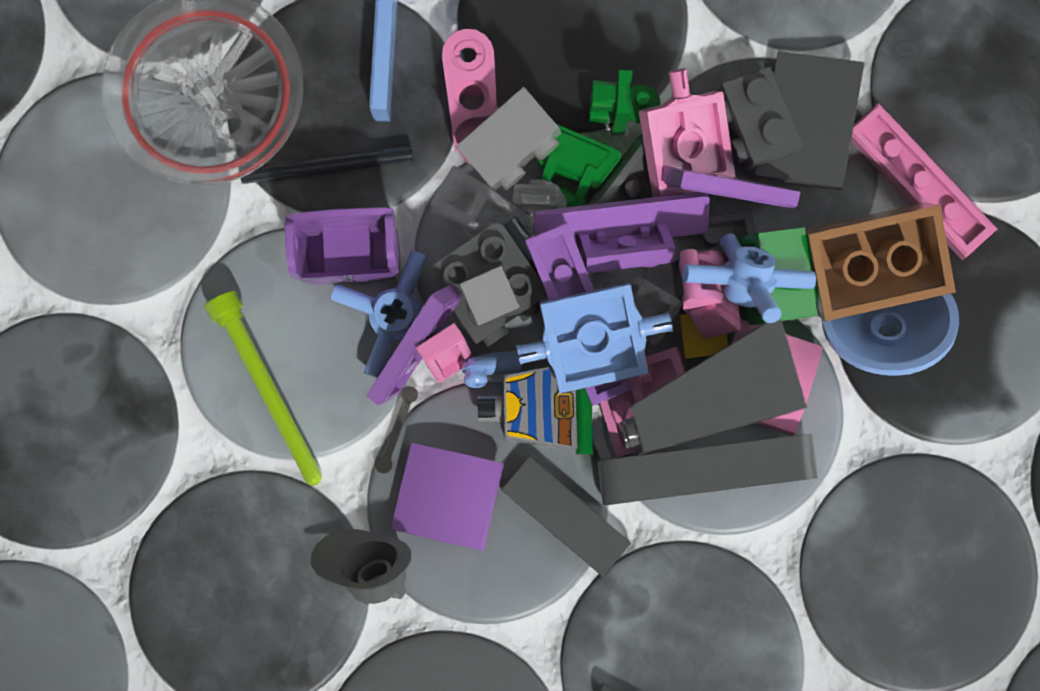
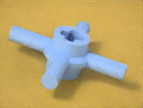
[682,234,816,323]
[331,251,460,378]

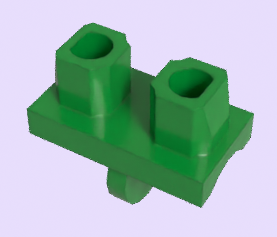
[589,70,661,135]

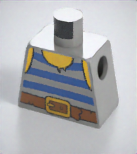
[477,366,577,450]

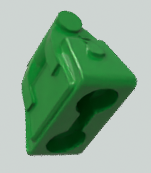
[533,124,622,208]

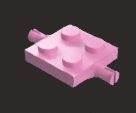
[639,68,735,197]

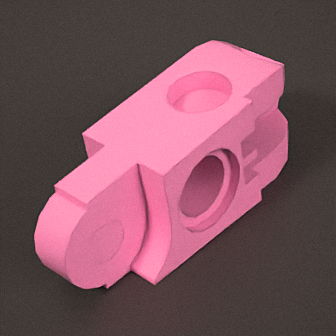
[442,29,497,164]

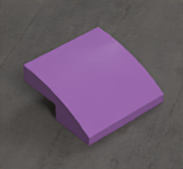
[391,443,504,551]

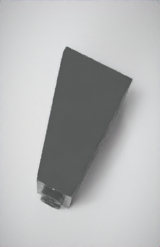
[619,317,807,456]

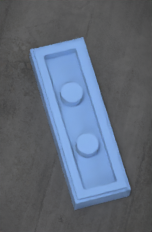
[369,0,397,122]

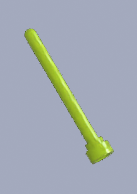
[204,290,322,486]

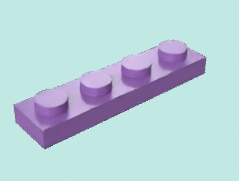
[524,222,634,406]

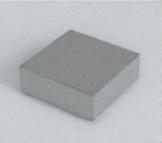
[459,266,520,326]

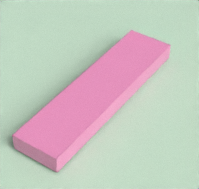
[851,103,997,260]

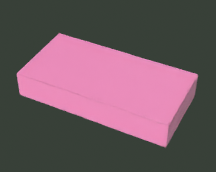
[416,323,473,383]

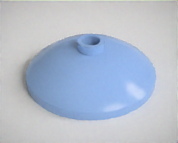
[821,294,959,376]

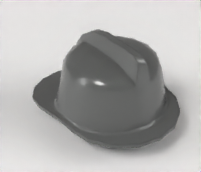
[311,529,412,604]

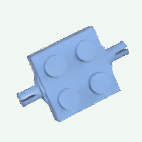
[516,283,672,393]

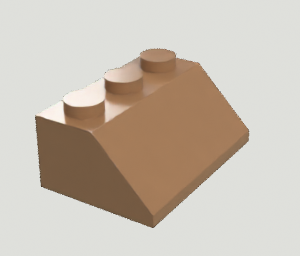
[805,202,956,321]

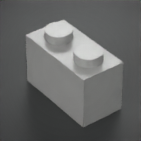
[456,87,561,191]

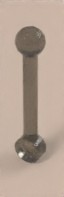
[375,386,418,474]

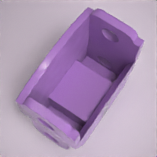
[285,208,400,285]

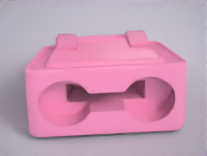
[679,249,741,339]

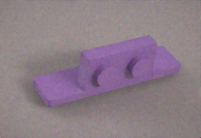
[533,192,710,273]

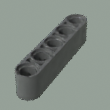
[597,434,819,506]

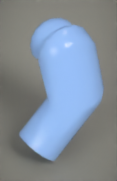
[462,351,522,388]

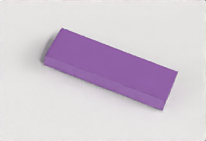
[661,165,800,209]
[366,284,462,405]

